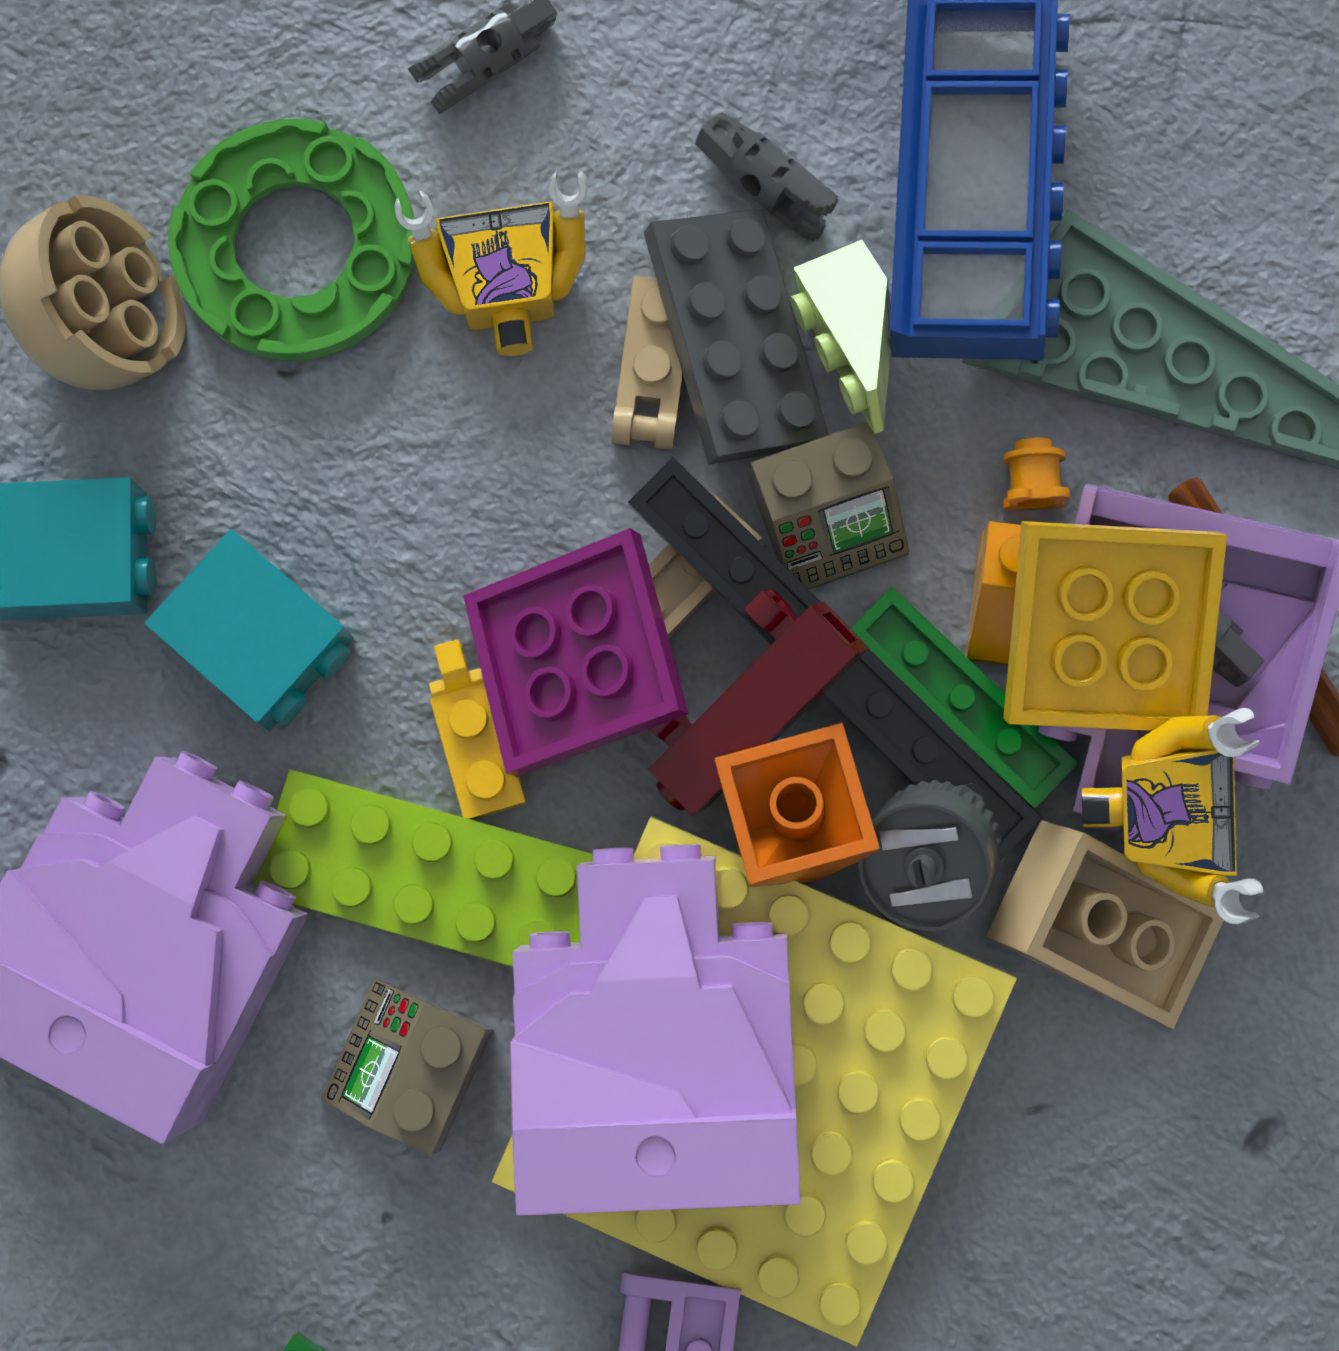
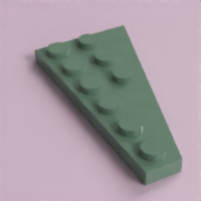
[962,209,1339,469]

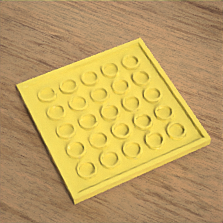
[492,816,1017,1347]

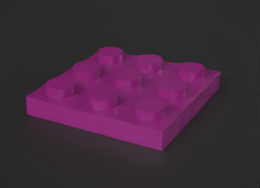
[463,528,689,777]

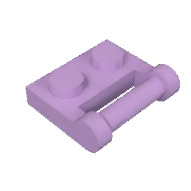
[618,1270,741,1351]

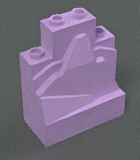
[1038,484,1339,832]
[0,751,308,1145]
[510,844,801,1216]

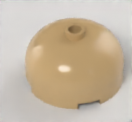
[0,195,186,391]

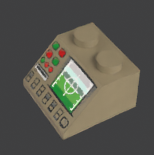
[749,422,910,590]
[321,978,493,1155]

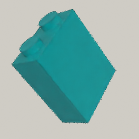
[0,477,156,621]
[144,528,354,732]

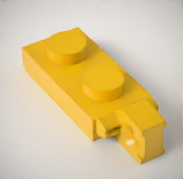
[429,639,527,820]

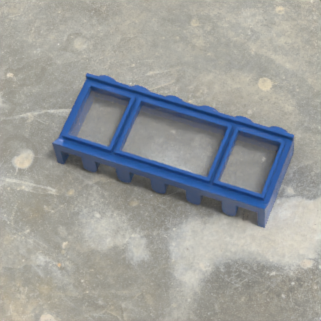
[890,0,1070,360]

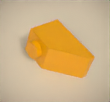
[966,521,1021,666]

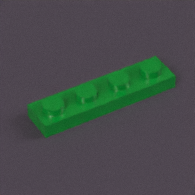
[850,586,1079,810]

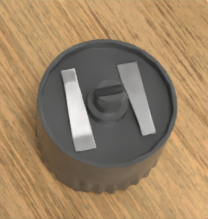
[858,780,1002,931]

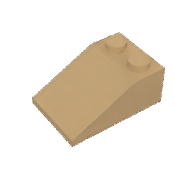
[985,820,1224,1030]

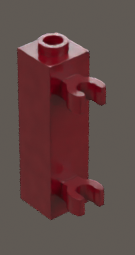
[648,588,869,816]

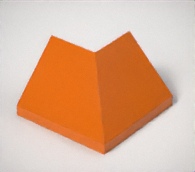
[714,723,880,887]

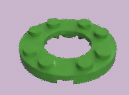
[168,119,415,361]

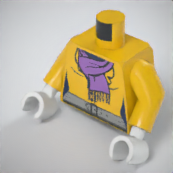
[394,170,588,356]
[1082,708,1263,924]

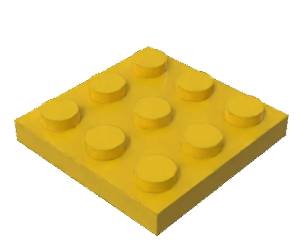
[1003,521,1227,731]

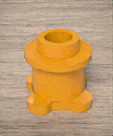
[1002,437,1070,511]

